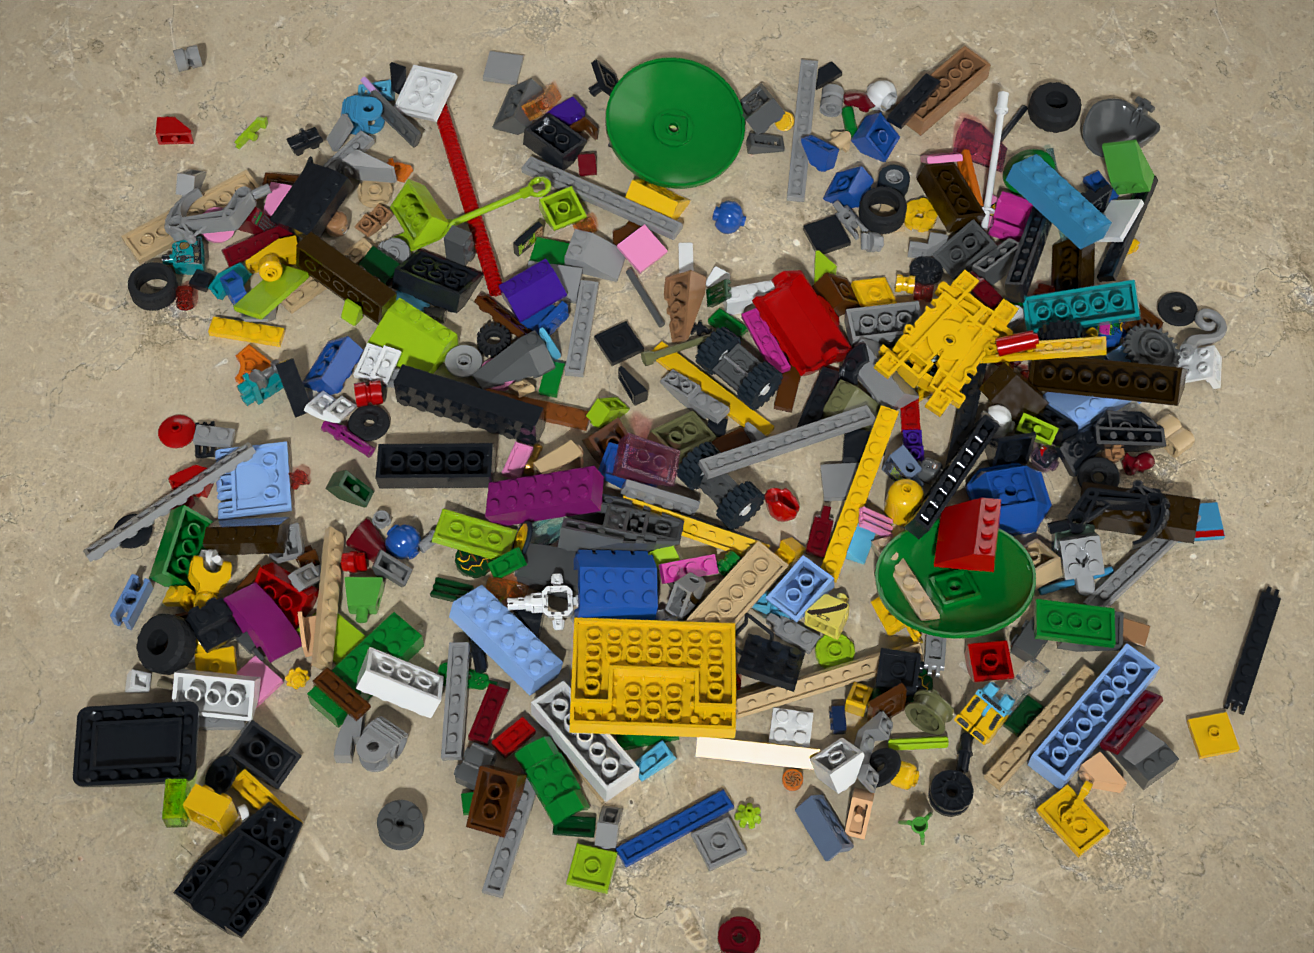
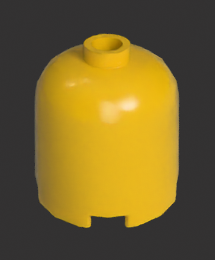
[884,479,924,526]

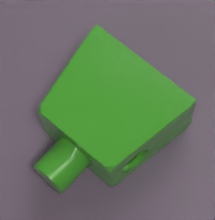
[345,577,385,623]

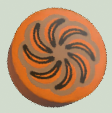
[782,769,803,791]

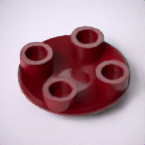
[843,90,876,112]

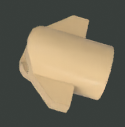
[828,131,851,153]

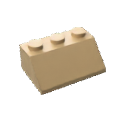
[1023,538,1062,590]

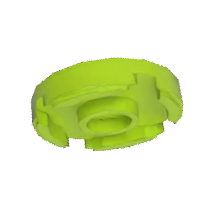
[815,634,855,669]

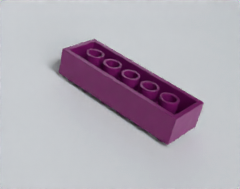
[485,466,604,526]

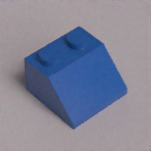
[851,112,900,162]
[823,166,874,209]

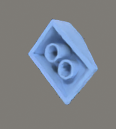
[766,555,834,623]

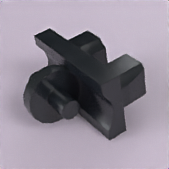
[286,127,323,156]

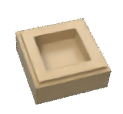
[508,379,535,398]

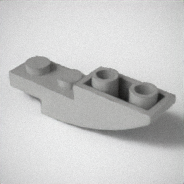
[660,369,730,424]

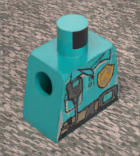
[162,237,205,275]

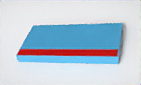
[1177,502,1225,543]

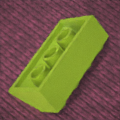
[390,179,449,246]

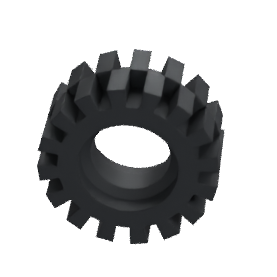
[477,323,511,359]

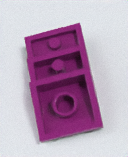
[224,582,302,663]

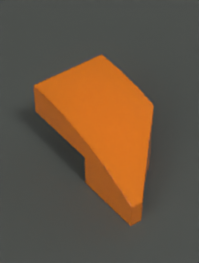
[387,158,413,183]

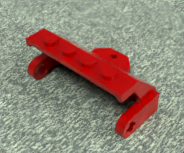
[752,270,853,376]

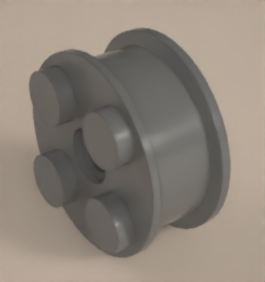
[377,800,424,850]

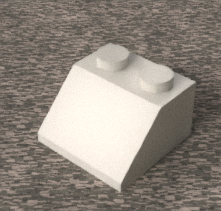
[809,738,865,794]

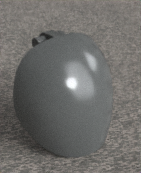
[1083,96,1160,157]

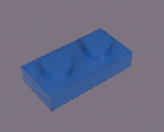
[1083,171,1119,204]

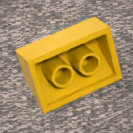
[625,179,691,221]

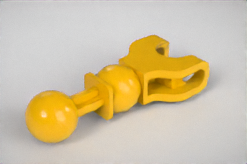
[188,555,232,653]

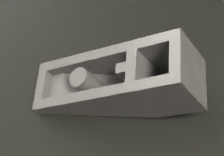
[342,149,397,183]

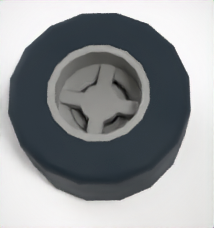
[877,164,910,196]

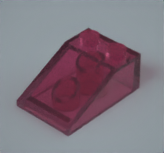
[953,118,1008,173]
[612,433,680,487]

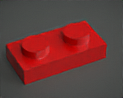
[900,394,921,432]
[492,717,536,759]

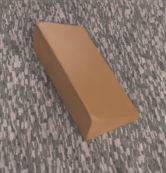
[1123,618,1151,647]

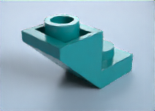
[208,262,252,300]

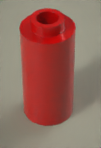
[995,330,1039,357]

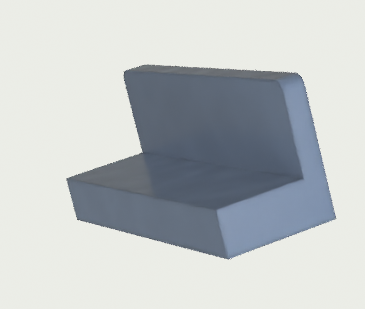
[795,794,854,861]

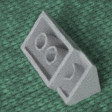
[855,339,919,410]

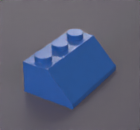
[302,336,364,395]

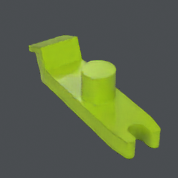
[234,117,268,149]

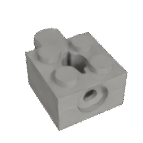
[1056,532,1105,596]

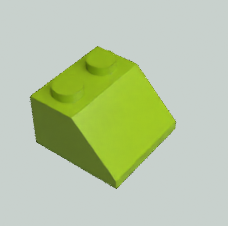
[539,186,587,231]

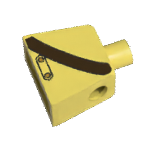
[805,593,849,640]

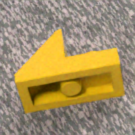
[774,537,806,572]
[845,682,873,717]

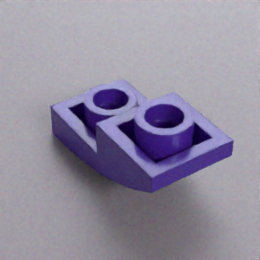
[902,430,924,463]

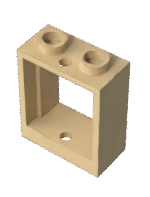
[533,440,584,475]

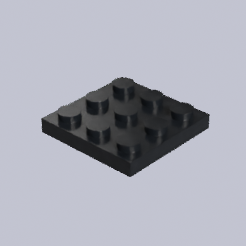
[736,633,805,692]

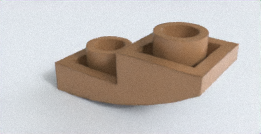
[355,203,393,238]

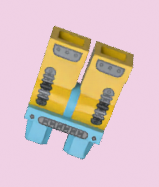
[954,682,1015,745]

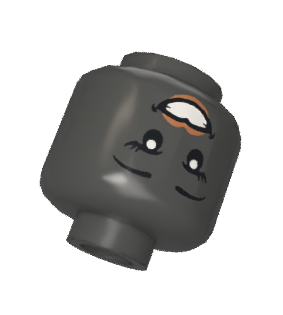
[918,457,943,485]

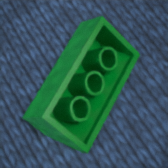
[149,505,214,591]

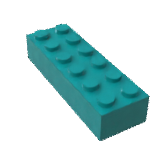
[1023,280,1141,334]

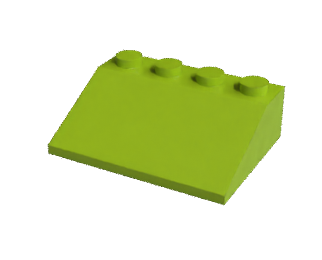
[366,298,459,373]

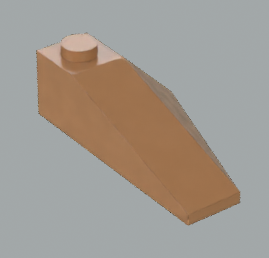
[664,270,706,343]

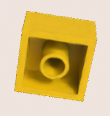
[183,783,239,837]

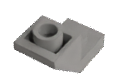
[908,232,948,259]

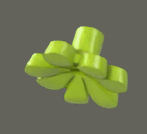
[734,803,762,829]

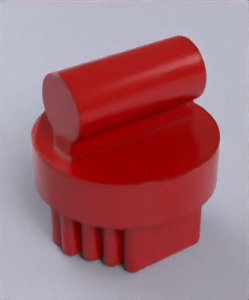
[341,551,367,573]

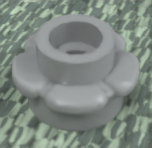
[372,510,391,529]

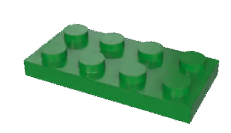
[1034,599,1116,648]

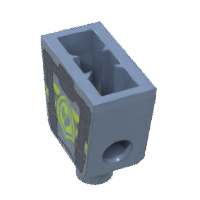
[882,445,925,487]

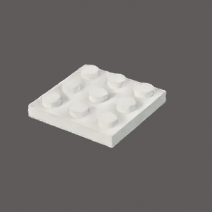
[394,65,458,122]

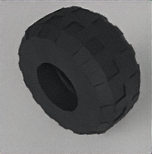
[1028,82,1082,133]
[136,613,197,675]

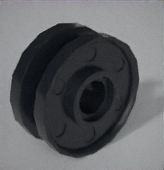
[928,769,974,817]

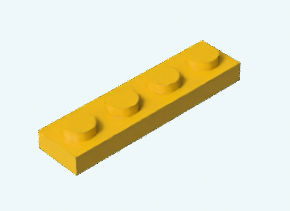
[208,316,285,347]
[231,769,303,823]

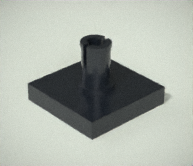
[588,59,618,97]

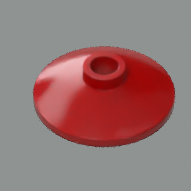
[158,415,195,448]

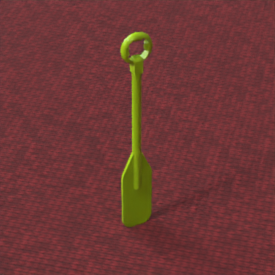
[392,176,551,252]

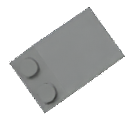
[564,229,626,282]

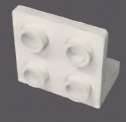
[1178,345,1222,389]

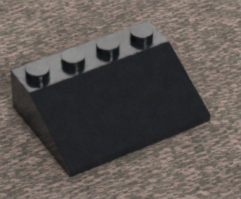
[269,162,353,239]
[392,248,483,314]

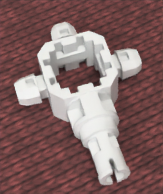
[507,574,578,630]

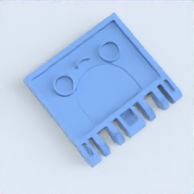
[215,441,292,520]

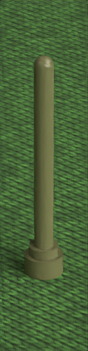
[641,333,711,366]

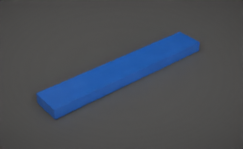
[615,789,734,868]

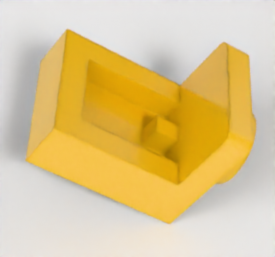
[162,586,196,612]

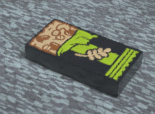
[513,221,543,257]

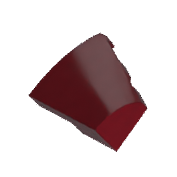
[346,518,389,562]

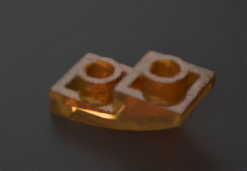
[485,577,529,602]

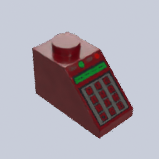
[237,207,276,235]

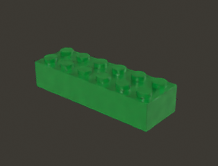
[307,612,424,728]

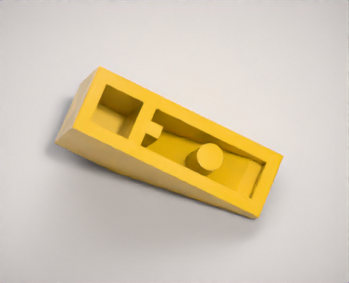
[245,235,298,274]

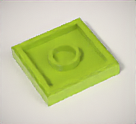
[566,843,618,894]

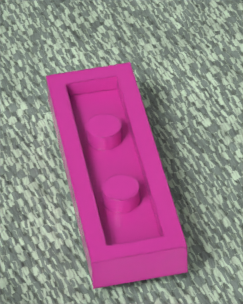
[659,554,718,584]

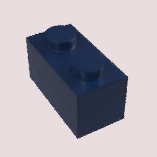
[829,706,847,735]

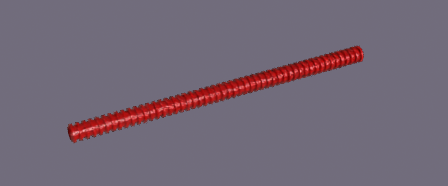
[437,102,503,296]

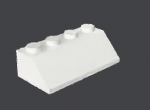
[356,647,444,718]
[172,669,261,721]

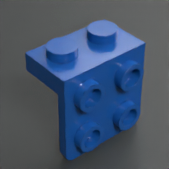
[518,301,569,336]

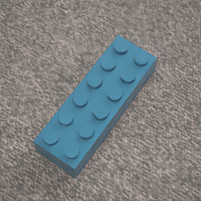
[1006,154,1112,249]

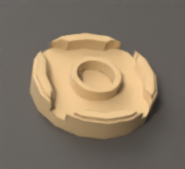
[357,181,393,208]

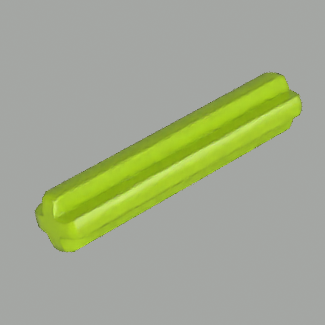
[888,736,949,750]

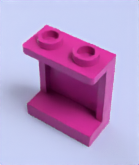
[988,191,1033,243]

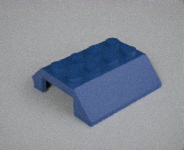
[574,550,658,620]

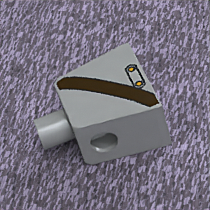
[665,573,706,620]

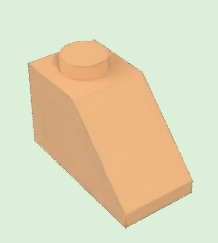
[1078,752,1127,793]
[845,787,875,840]

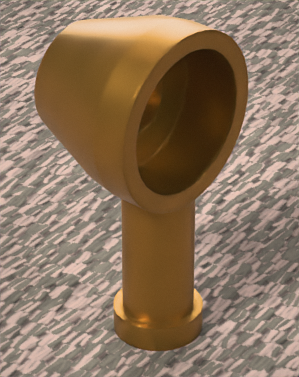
[523,444,543,476]

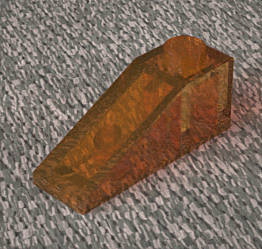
[521,82,561,121]

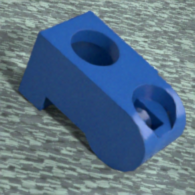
[219,270,247,305]

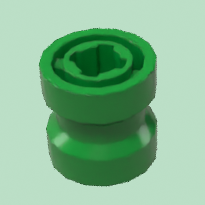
[717,550,741,577]

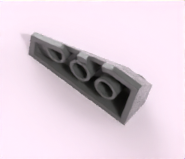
[472,330,555,389]

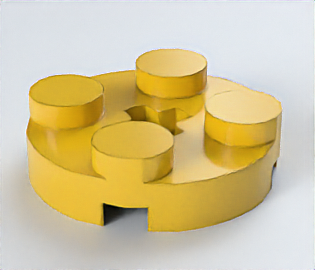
[904,198,938,232]

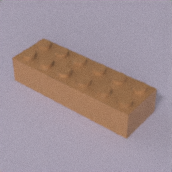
[896,46,991,136]

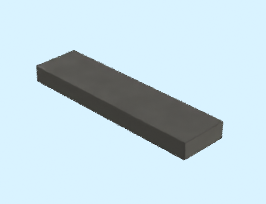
[370,89,421,148]

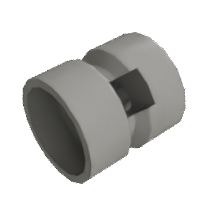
[173,45,202,72]
[820,84,844,117]

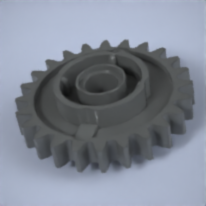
[1122,323,1181,367]

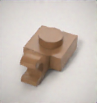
[1101,444,1125,463]

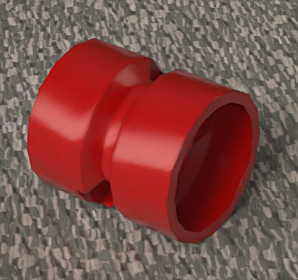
[354,380,384,407]

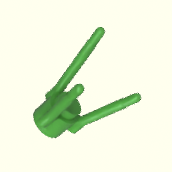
[898,812,933,845]

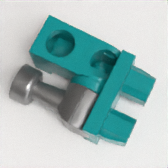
[237,359,283,406]

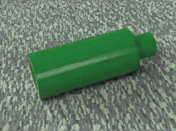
[841,107,858,139]

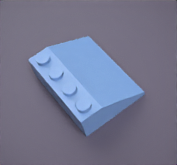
[1042,392,1131,432]

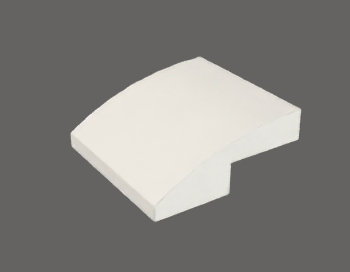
[353,343,402,385]
[304,391,357,423]

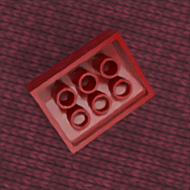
[934,498,1001,572]

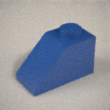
[801,135,839,172]

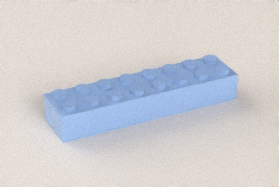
[1028,643,1160,790]

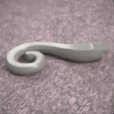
[1180,308,1227,357]

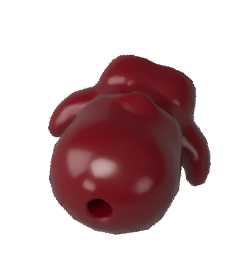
[1122,452,1155,476]

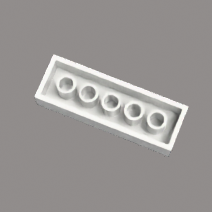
[531,681,640,802]

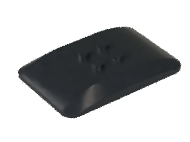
[73,701,200,787]

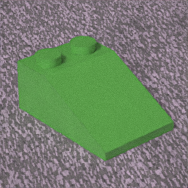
[1102,140,1154,195]

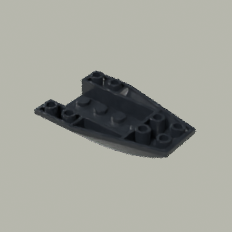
[173,802,303,938]

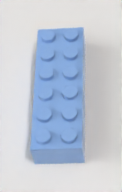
[449,585,563,696]

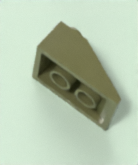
[822,379,881,432]
[645,411,716,471]

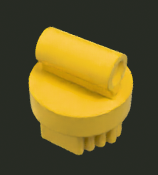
[775,111,795,131]

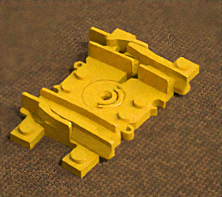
[873,270,1019,417]

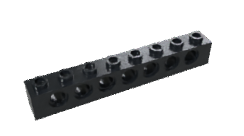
[1005,206,1052,303]
[904,414,1000,539]

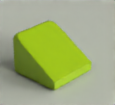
[341,299,363,326]

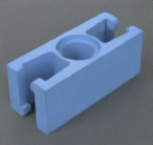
[110,574,154,630]

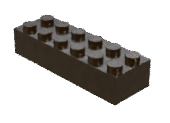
[296,232,397,325]
[1076,482,1201,544]

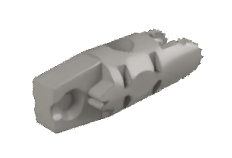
[832,200,868,240]

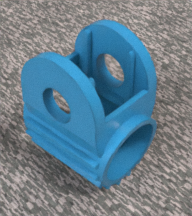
[341,95,385,135]

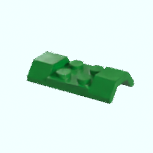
[514,736,590,826]

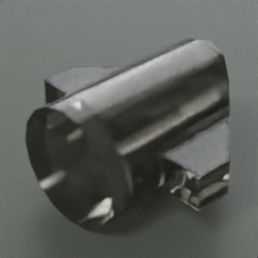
[424,306,447,323]

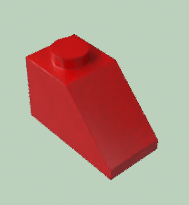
[155,116,194,145]

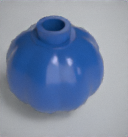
[712,200,746,234]
[385,524,421,559]

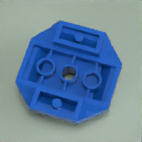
[966,463,1052,536]

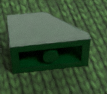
[325,470,374,508]

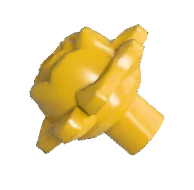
[285,667,310,690]

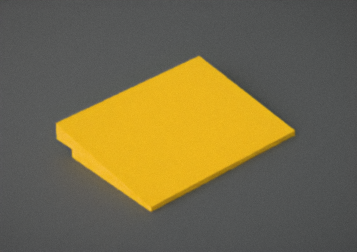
[569,617,736,738]

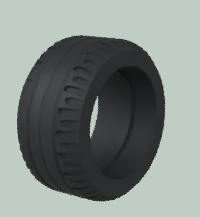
[859,186,907,234]
[128,262,179,311]

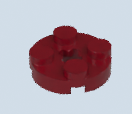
[717,916,761,953]

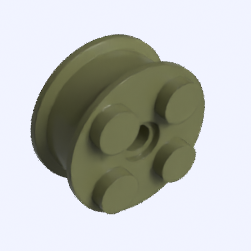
[905,690,954,735]

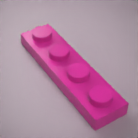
[741,308,791,373]

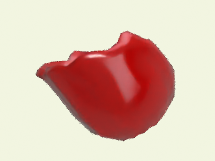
[764,488,800,522]

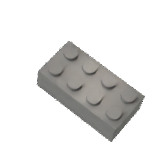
[844,301,922,348]

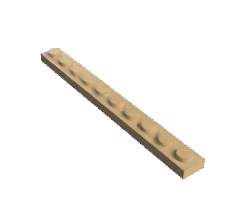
[736,641,924,719]

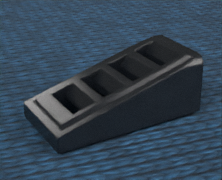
[618,366,648,406]

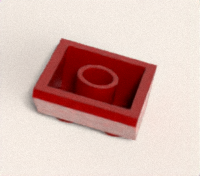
[964,641,1014,682]

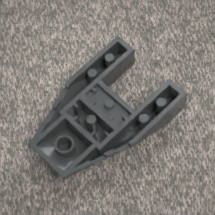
[558,494,684,553]

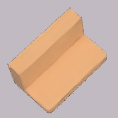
[298,611,316,657]

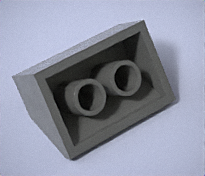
[492,78,546,135]

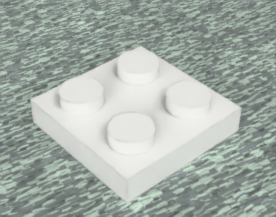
[769,707,813,747]

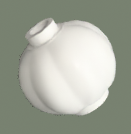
[866,80,897,112]
[979,405,1015,439]

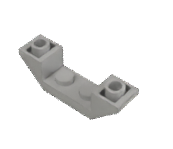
[854,712,893,793]

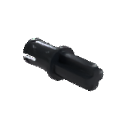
[468,637,487,674]
[956,733,974,774]

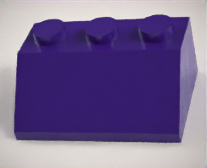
[499,258,567,323]

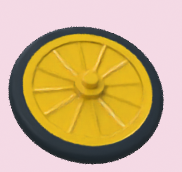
[512,521,533,556]

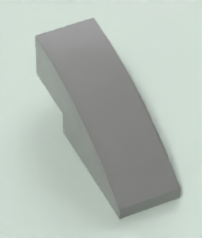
[334,713,366,763]

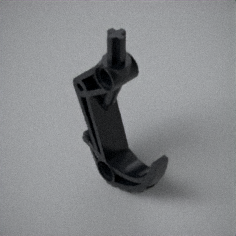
[1047,480,1170,549]

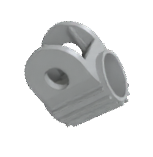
[356,716,408,772]

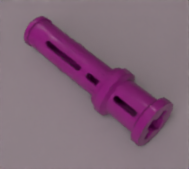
[321,421,375,458]

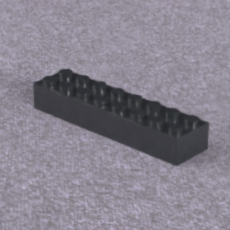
[393,364,545,445]

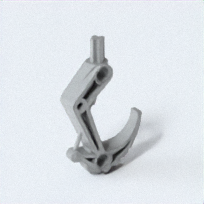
[164,184,272,244]

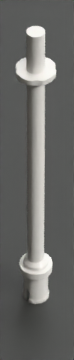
[981,91,1009,230]

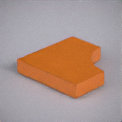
[235,344,271,384]

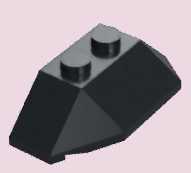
[1093,410,1166,452]

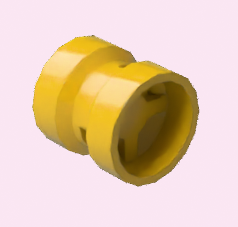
[895,274,915,294]

